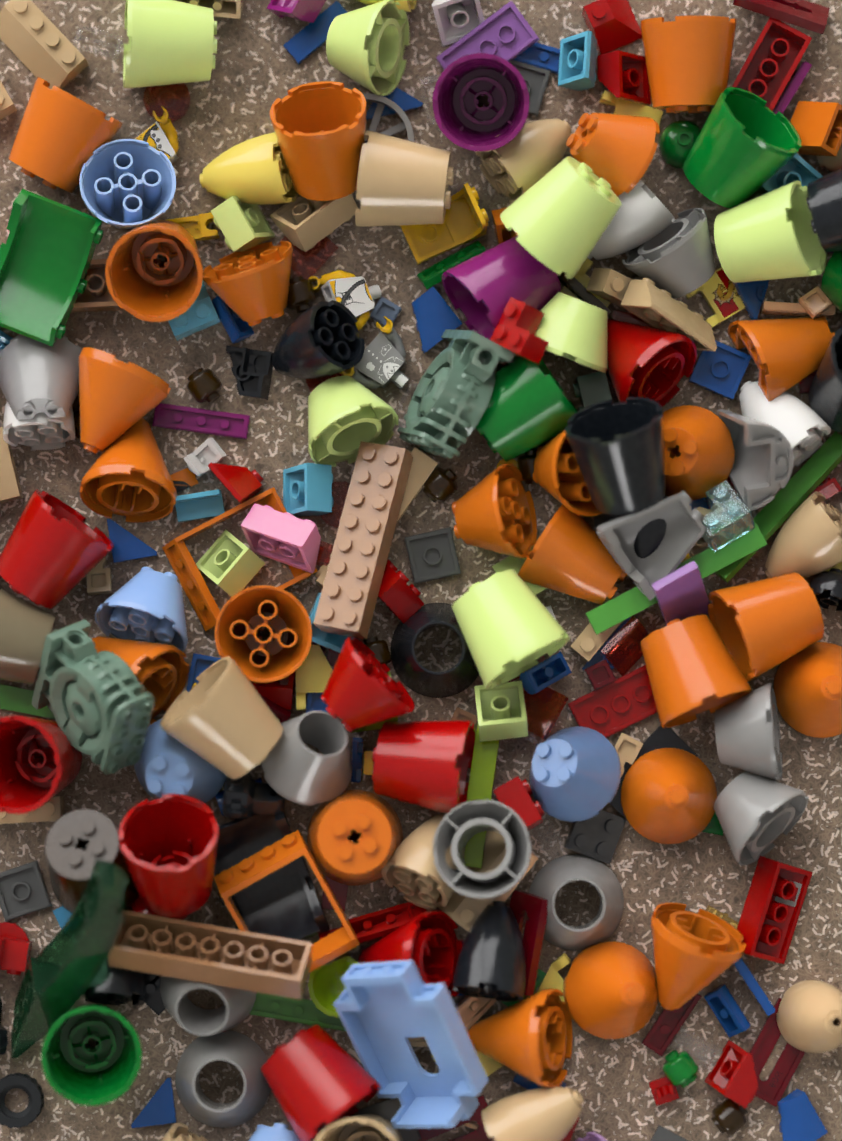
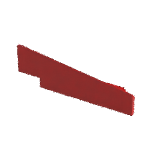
[318,902,428,943]

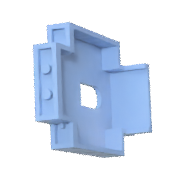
[333,960,489,1129]

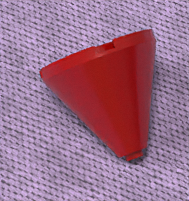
[607,319,697,408]
[358,911,463,997]

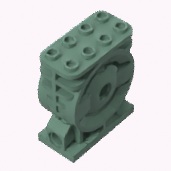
[397,329,514,459]
[31,619,155,775]

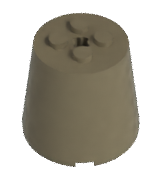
[0,588,57,685]

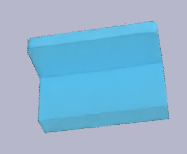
[175,489,225,523]

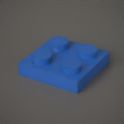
[689,340,751,400]

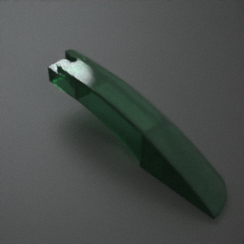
[11,860,128,1058]

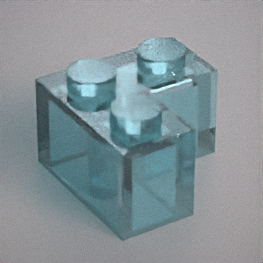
[701,480,755,552]

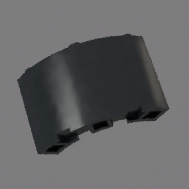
[214,810,330,941]

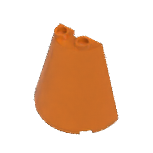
[727,316,835,402]
[518,504,627,605]

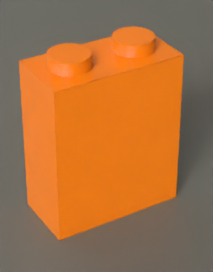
[790,101,842,157]

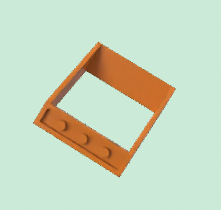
[162,487,318,632]
[214,830,360,973]

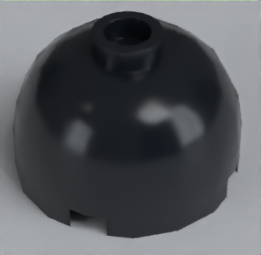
[809,568,842,611]

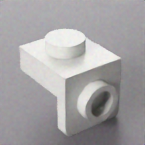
[184,437,226,476]

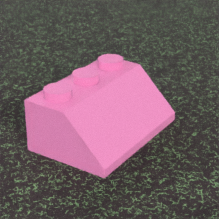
[240,503,321,574]

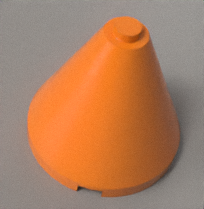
[79,347,171,454]
[80,418,177,523]
[92,636,189,727]
[773,642,842,738]
[620,748,717,844]
[651,902,746,1011]
[563,941,658,1039]
[467,989,573,1088]

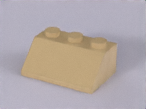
[270,194,359,252]

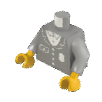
[339,316,410,389]

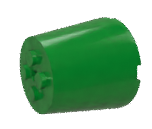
[683,87,802,208]
[475,354,578,462]
[41,1004,142,1106]

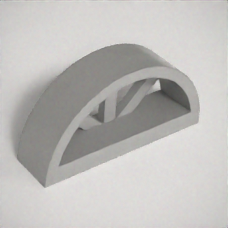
[363,93,415,143]

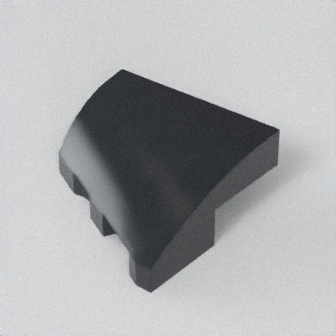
[226,346,273,400]

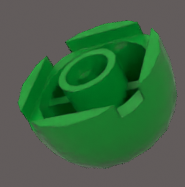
[659,120,701,168]

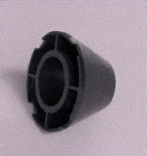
[390,603,479,698]

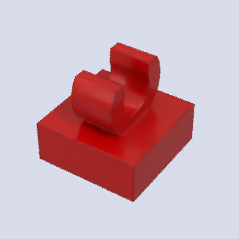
[648,1076,679,1106]

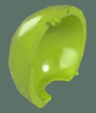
[308,956,361,1018]

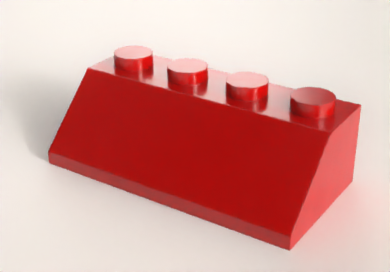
[737,856,813,964]

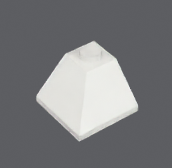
[431,0,484,46]

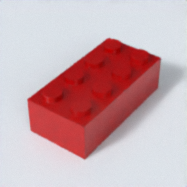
[732,17,812,111]

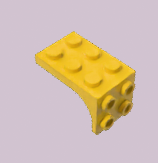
[400,183,489,265]

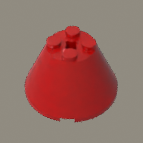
[320,636,415,732]

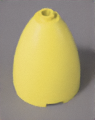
[200,132,298,205]

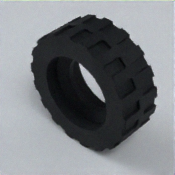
[0,1073,44,1128]

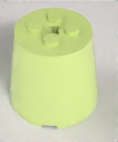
[123,0,217,89]
[500,156,622,279]
[714,180,827,283]
[452,569,570,689]

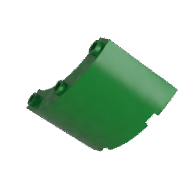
[0,189,104,347]

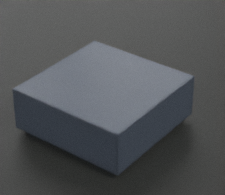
[370,296,402,326]

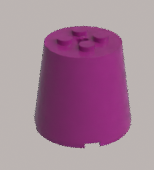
[432,53,529,151]
[442,235,561,340]

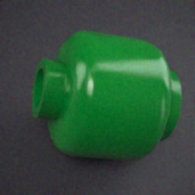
[662,1050,698,1088]

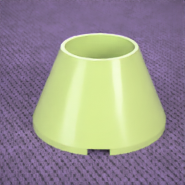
[326,0,410,96]
[535,291,608,373]
[308,376,399,467]

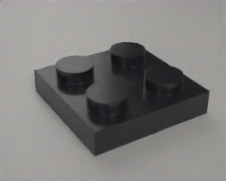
[564,810,626,864]

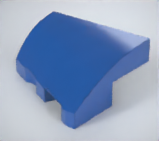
[411,286,463,353]
[778,1089,828,1141]

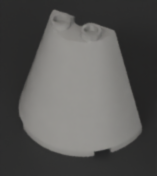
[0,334,82,420]
[717,409,794,512]
[595,491,706,600]

